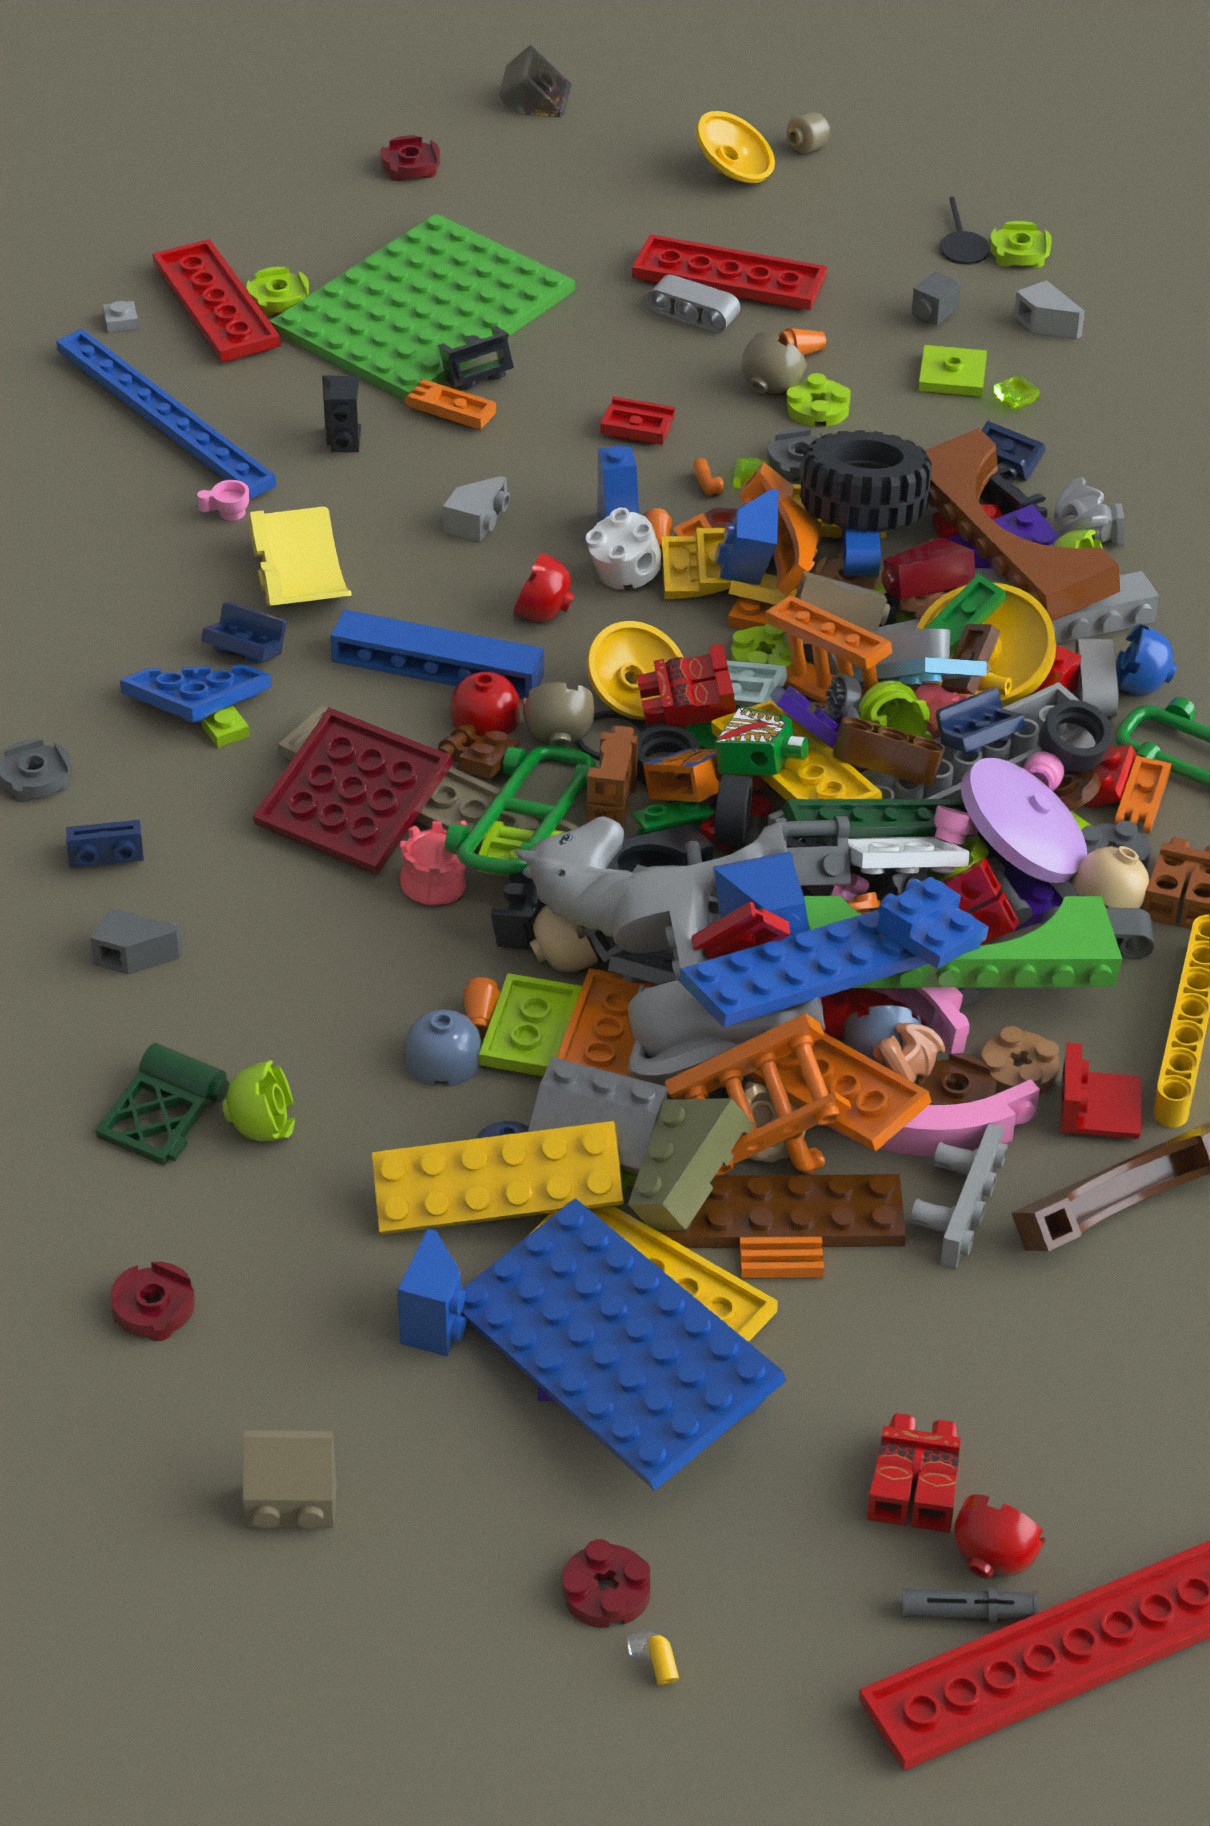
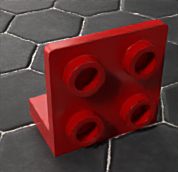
[1060,1042,1142,1139]

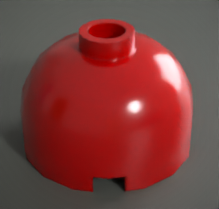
[513,552,575,622]
[450,672,520,736]
[954,1494,1046,1579]

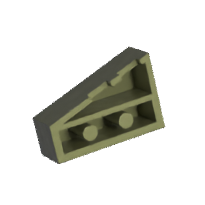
[628,1098,755,1230]

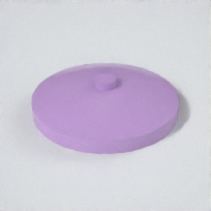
[961,758,1087,883]

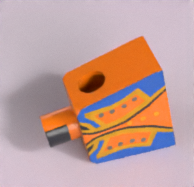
[643,748,730,802]

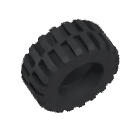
[800,430,932,532]

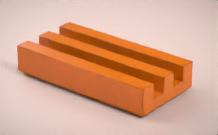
[739,1237,824,1278]

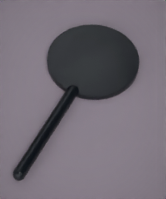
[941,196,989,265]

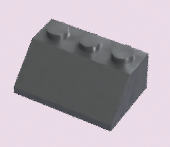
[528,1057,668,1174]

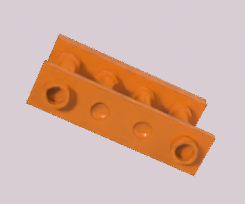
[765,595,892,704]
[664,1013,852,1176]

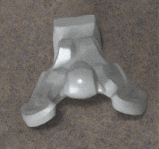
[1054,477,1125,545]

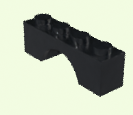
[607,824,714,872]

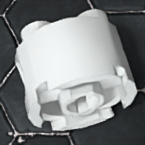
[586,508,662,590]

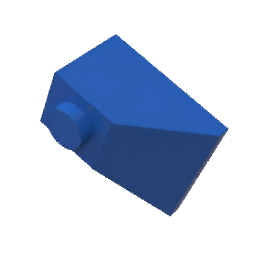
[713,851,809,936]

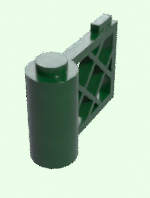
[95,1043,229,1166]

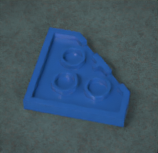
[120,665,271,722]

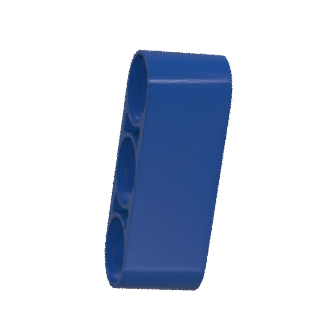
[842,528,881,578]

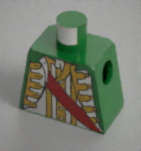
[715,706,809,775]

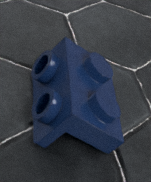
[982,421,1046,481]
[201,602,287,663]
[935,688,1025,754]
[66,820,144,868]

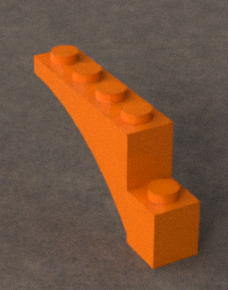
[739,462,822,596]

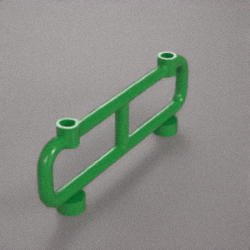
[1115,697,1210,787]
[445,745,600,875]

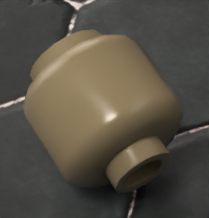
[786,112,830,154]

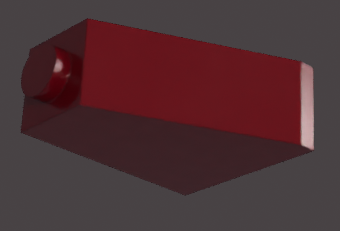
[881,537,975,600]

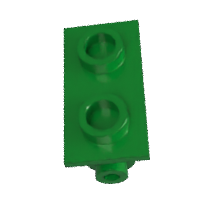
[632,800,714,836]

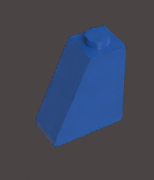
[597,446,639,522]

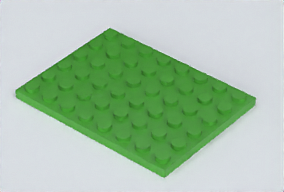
[270,213,575,400]

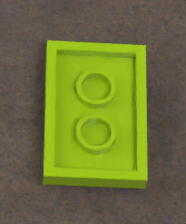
[479,973,582,1076]

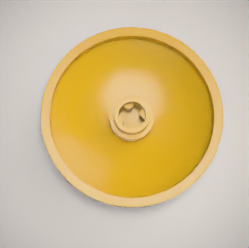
[916,583,1056,708]

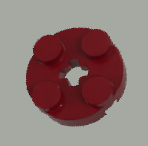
[380,135,440,181]
[111,1262,195,1341]
[562,1539,651,1628]

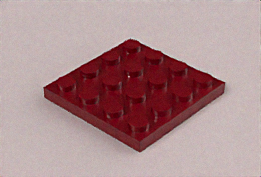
[252,707,453,875]

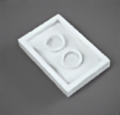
[848,837,969,874]

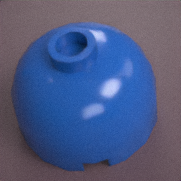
[1116,623,1176,696]

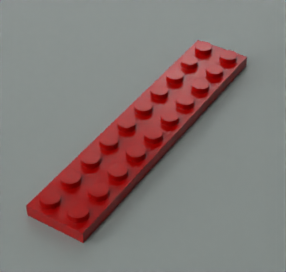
[858,1540,1210,1771]

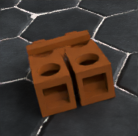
[587,725,638,830]
[1143,837,1210,929]

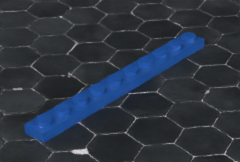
[56,329,276,499]

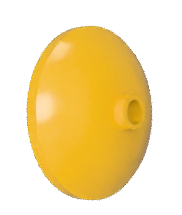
[695,111,775,183]
[586,621,684,720]

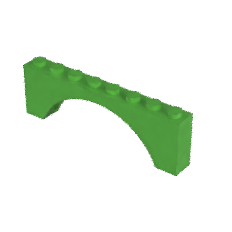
[803,896,1122,988]

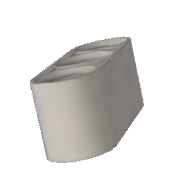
[646,275,741,333]
[853,629,950,669]
[1075,638,1118,717]

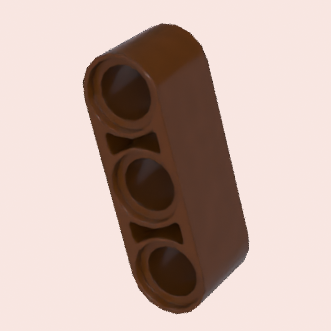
[832,717,945,785]

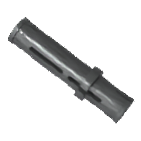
[902,1587,1039,1623]

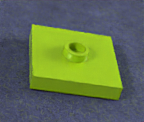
[918,345,987,397]

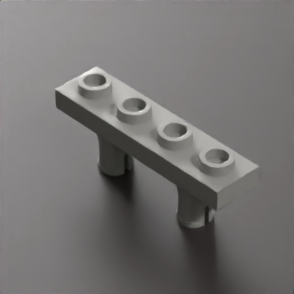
[910,1123,1008,1269]

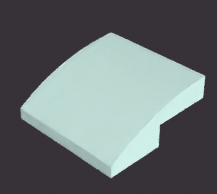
[727,661,788,707]

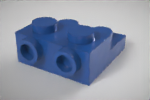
[876,877,989,969]

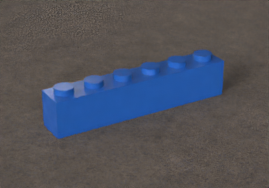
[330,609,544,700]

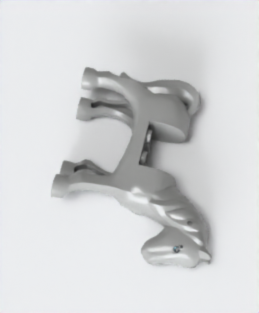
[515,817,826,1086]

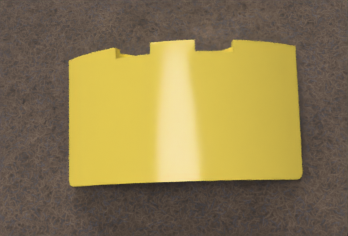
[248,507,352,606]

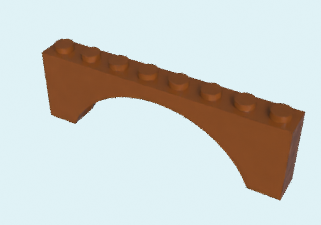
[925,428,1120,621]

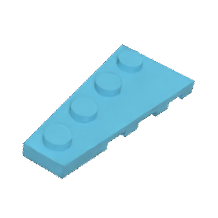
[853,657,987,689]

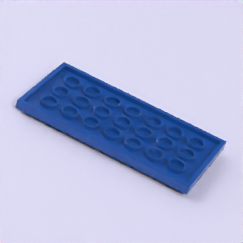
[462,1198,786,1491]

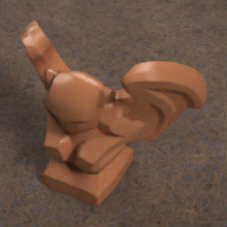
[873,1022,945,1083]

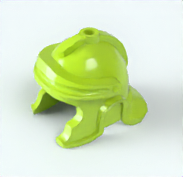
[858,681,934,740]

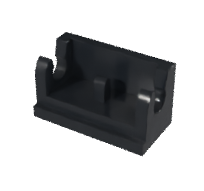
[980,463,1048,518]

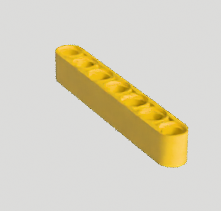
[1153,915,1210,1128]

